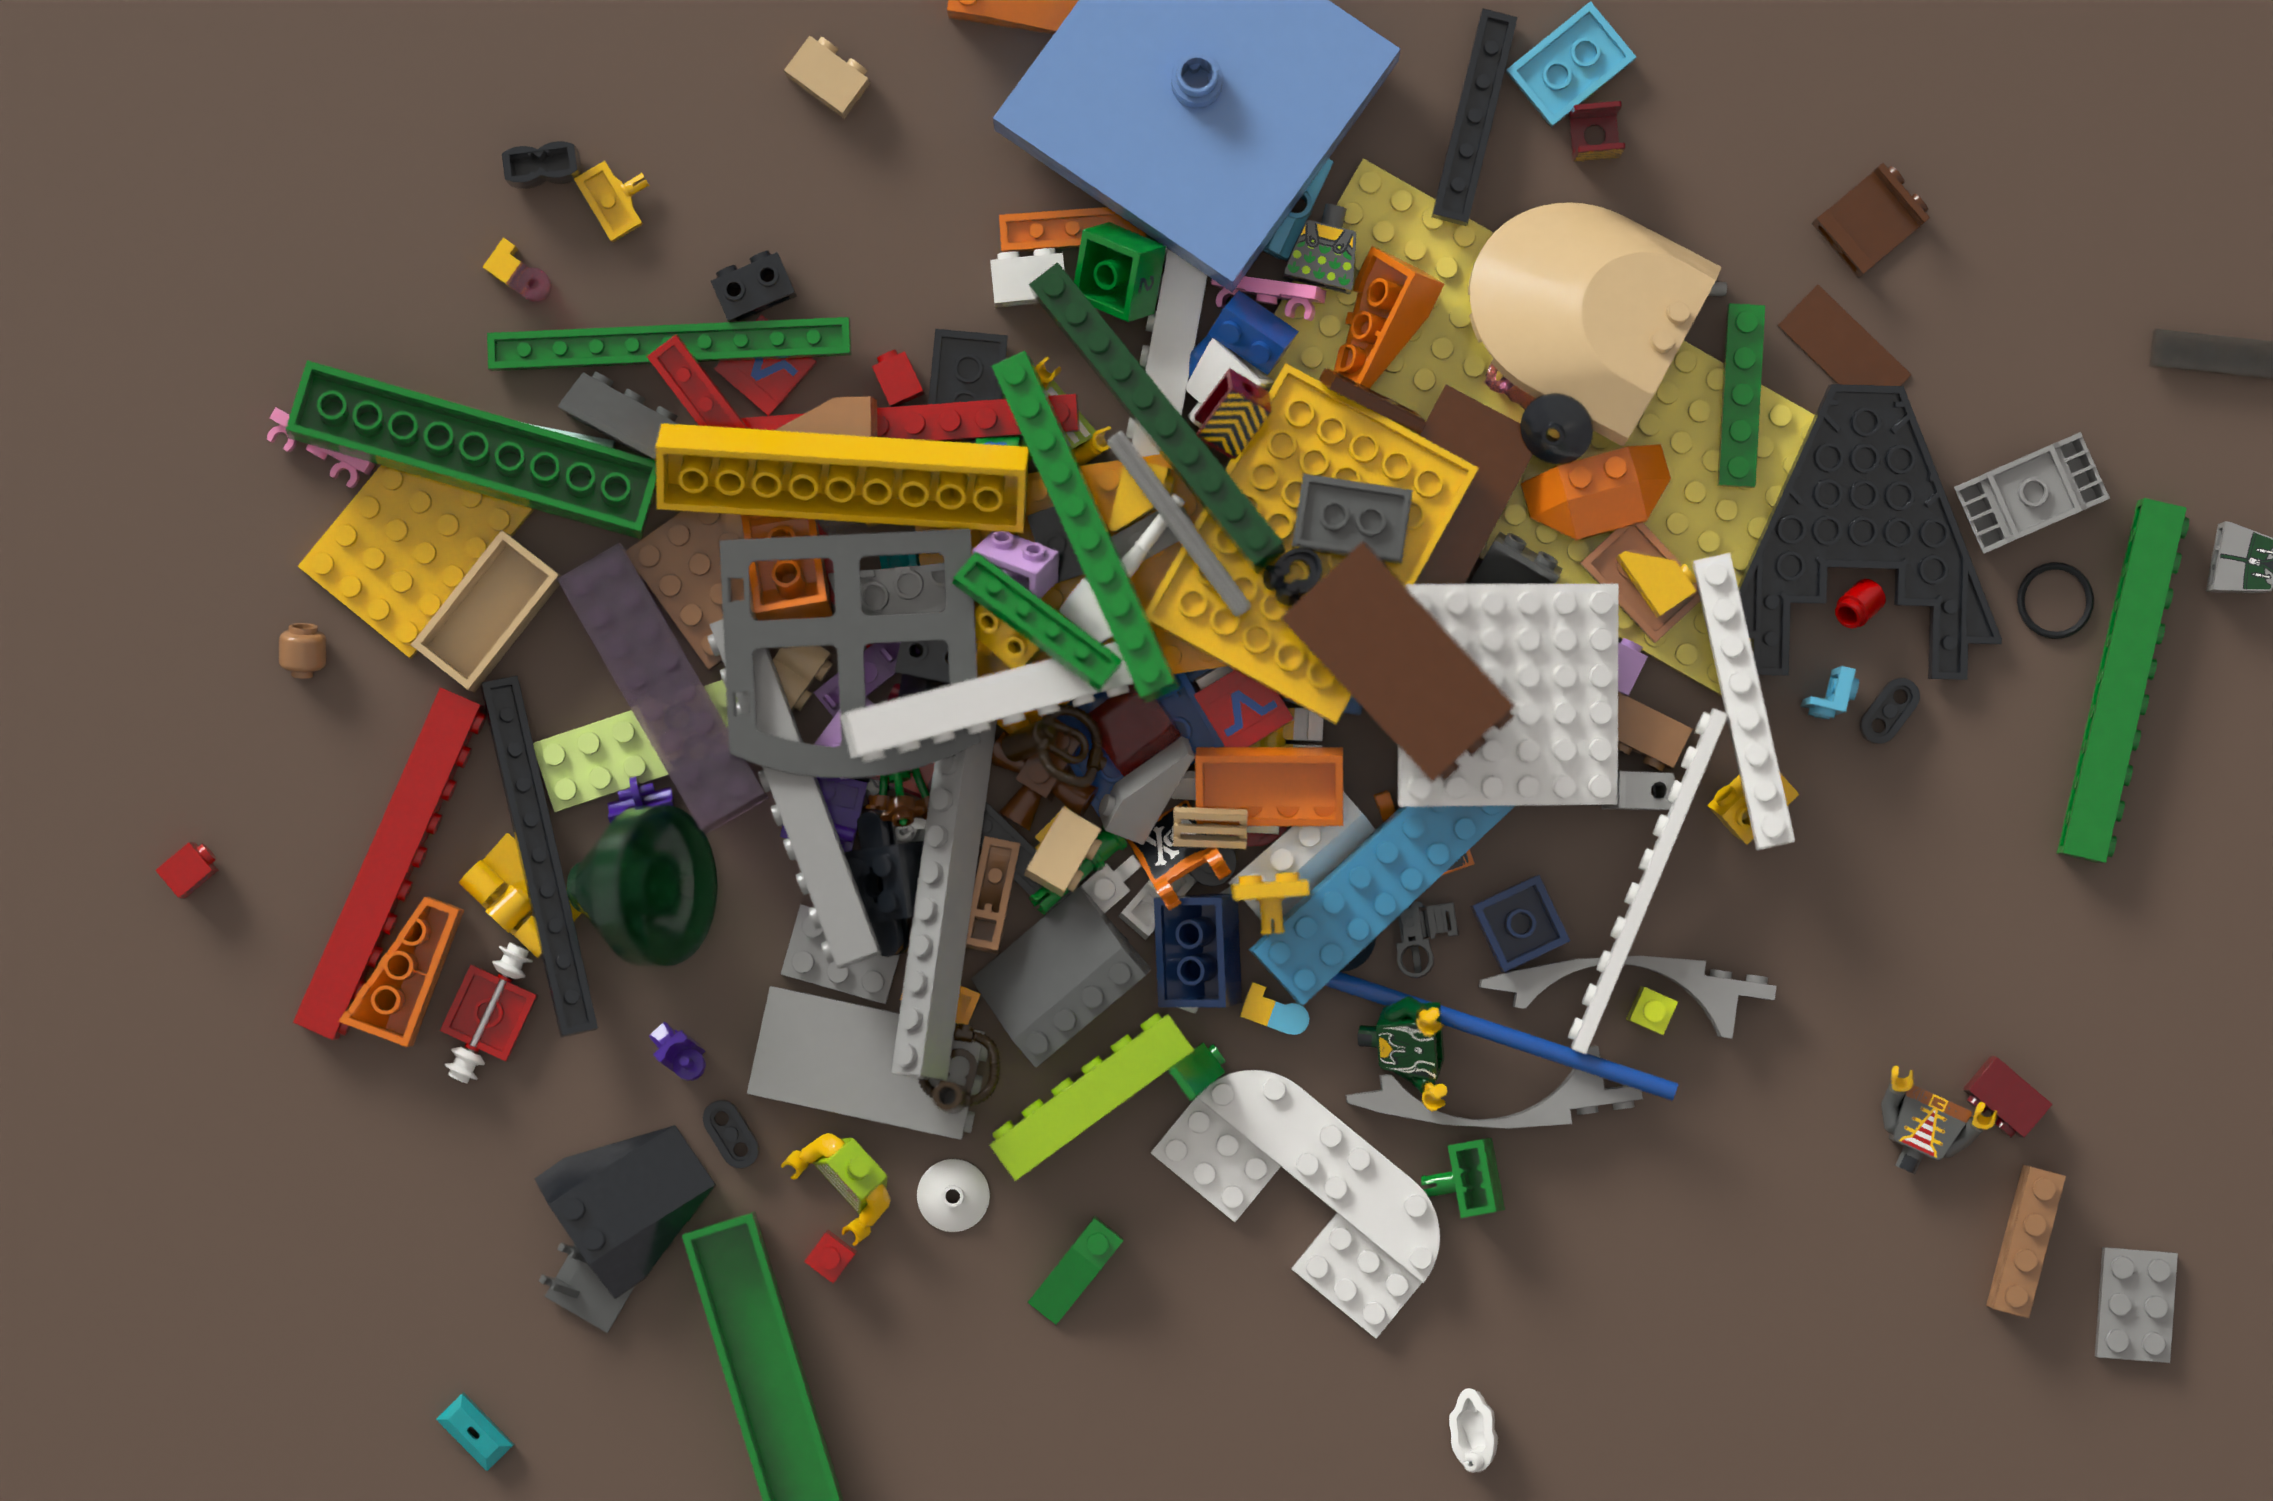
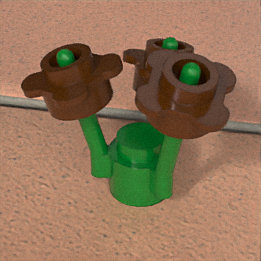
[863,768,930,827]

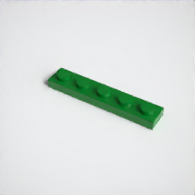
[1717,303,1766,488]
[952,552,1123,692]

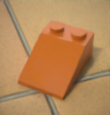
[741,515,833,621]

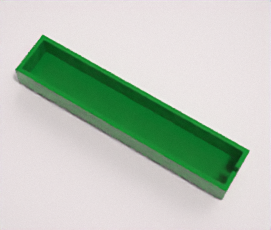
[682,1211,844,1501]

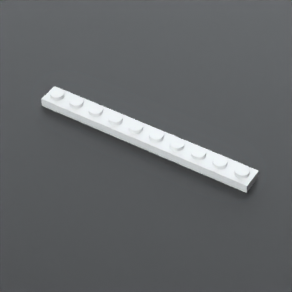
[1568,708,1728,1054]

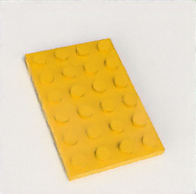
[298,465,534,659]

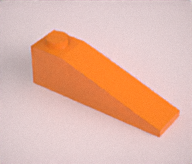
[947,0,1079,34]
[1334,246,1445,389]

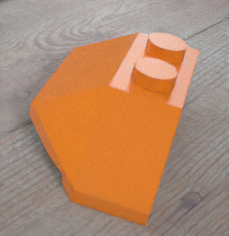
[1520,444,1671,541]

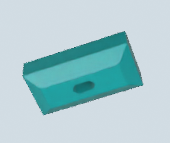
[436,1392,515,1471]

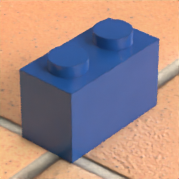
[1208,291,1299,375]

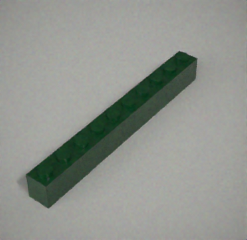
[1029,262,1286,574]

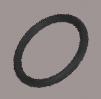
[2017,562,2094,639]

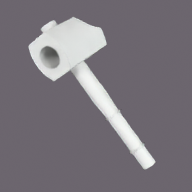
[1059,494,1185,643]

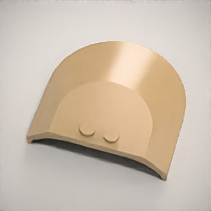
[1468,203,1721,446]

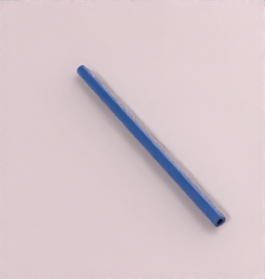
[1324,972,1679,1101]

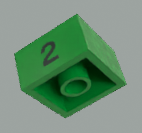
[1074,222,1166,322]

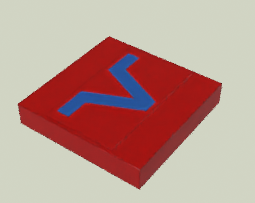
[714,314,817,416]
[1194,670,1295,747]

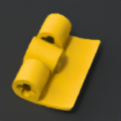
[459,833,586,958]

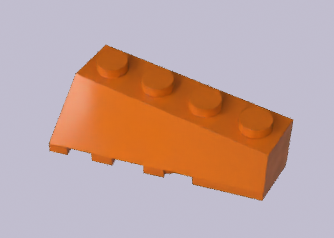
[338,897,464,1047]

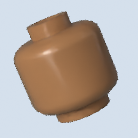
[279,623,327,679]

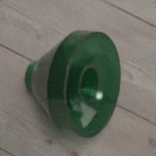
[567,805,718,966]

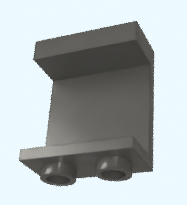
[1469,532,1563,584]

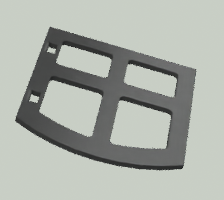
[720,529,980,778]

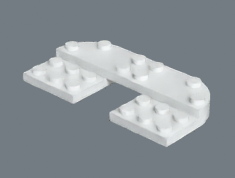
[1150,1070,1440,1339]

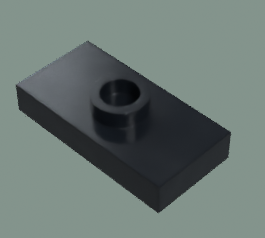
[1027,507,1085,584]

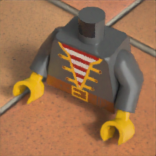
[1881,1066,1997,1174]

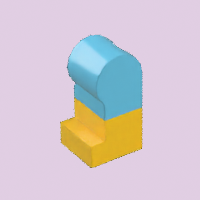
[1240,982,1310,1035]

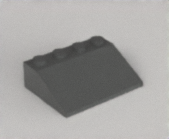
[971,885,1151,1068]

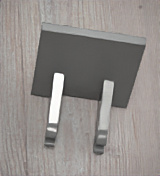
[539,1242,636,1333]

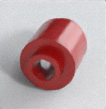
[1835,579,1886,629]

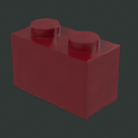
[1963,1056,2053,1138]

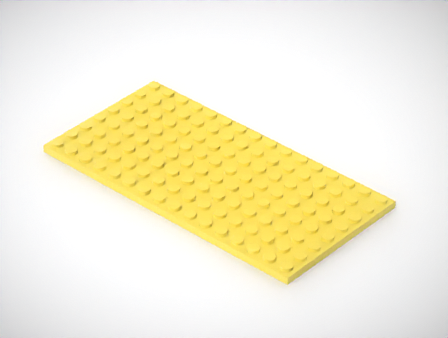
[1268,159,1815,697]

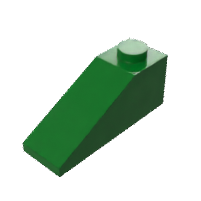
[1168,1042,1226,1100]
[1027,1216,1123,1325]

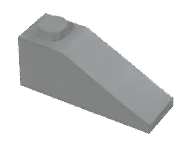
[1099,737,1195,845]

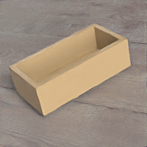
[411,530,565,693]

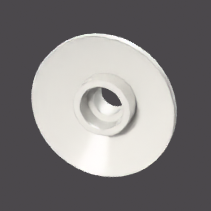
[917,1159,990,1232]

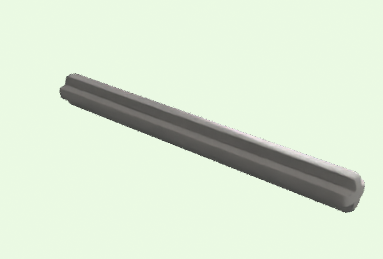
[1107,431,1251,617]

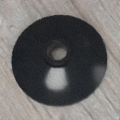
[1520,393,1593,464]

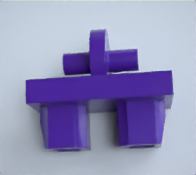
[608,776,675,840]
[649,1022,706,1081]

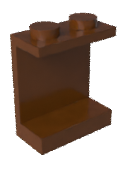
[1812,163,1930,278]

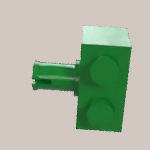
[1421,1138,1505,1218]

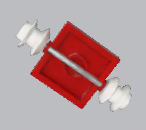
[440,942,538,1084]

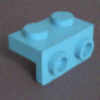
[1801,666,1859,720]

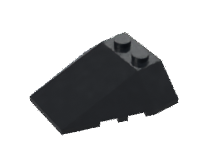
[535,1125,716,1299]

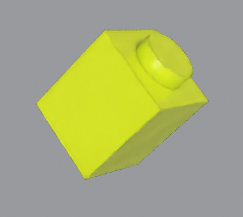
[1626,986,1678,1035]

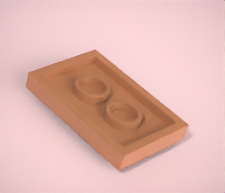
[1579,522,1700,643]

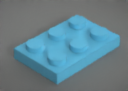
[1506,1,1636,128]

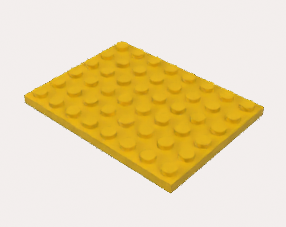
[1146,363,1479,725]

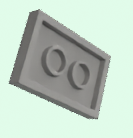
[781,904,900,1004]
[2095,1247,2178,1363]

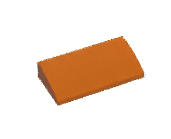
[1195,747,1343,826]

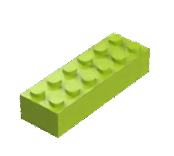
[990,1012,1194,1181]

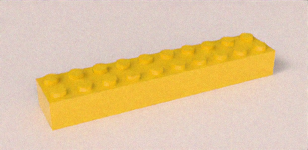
[656,423,1029,533]

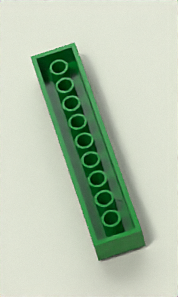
[286,360,656,540]

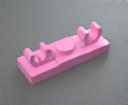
[1211,276,1326,321]
[267,407,376,488]

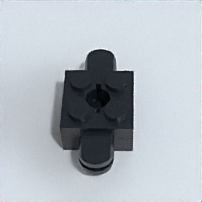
[845,810,923,957]

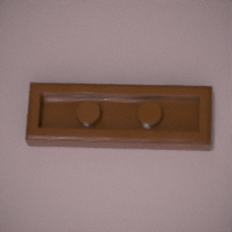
[1319,368,1426,434]

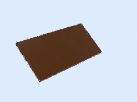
[1778,284,1912,386]

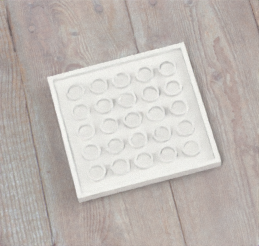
[1398,584,1619,807]

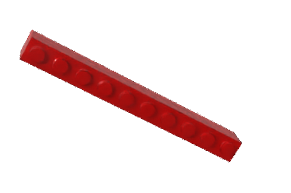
[293,687,487,1040]

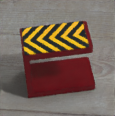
[1569,101,1626,162]
[1194,368,1272,459]

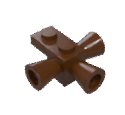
[991,719,1098,831]

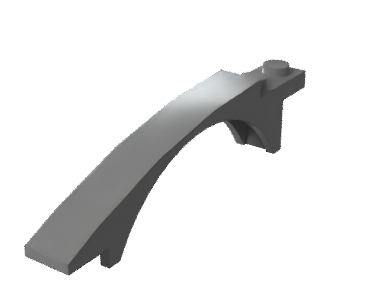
[1478,956,1777,1038]
[1345,1045,1643,1128]

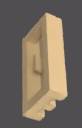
[1173,807,1248,849]

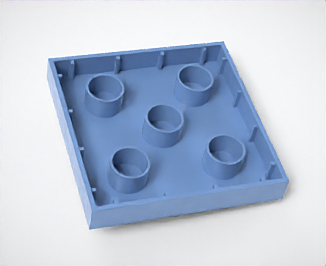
[993,0,1401,292]

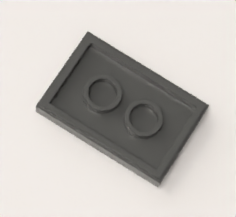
[1292,474,1413,564]

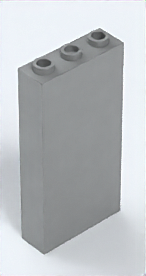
[747,986,988,1140]

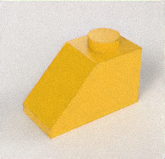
[1108,463,1175,532]
[1616,551,1697,618]

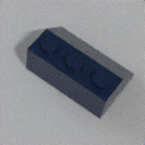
[1154,894,1242,1007]

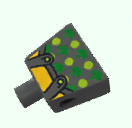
[1283,204,1356,295]

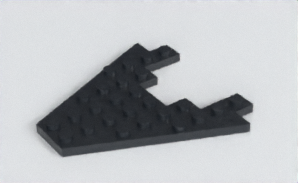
[1738,384,2002,680]

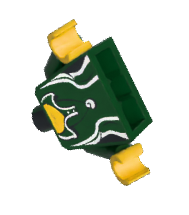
[1358,996,1447,1111]

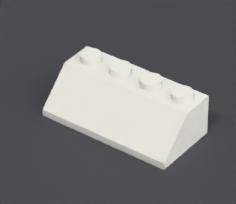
[1228,791,1376,928]

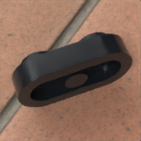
[1860,678,1920,744]
[703,1100,759,1168]

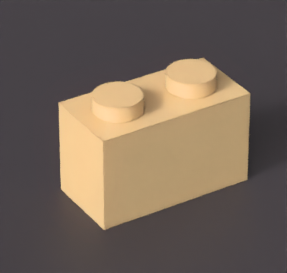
[784,36,870,119]
[1024,807,1102,897]

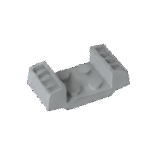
[1954,432,2110,554]

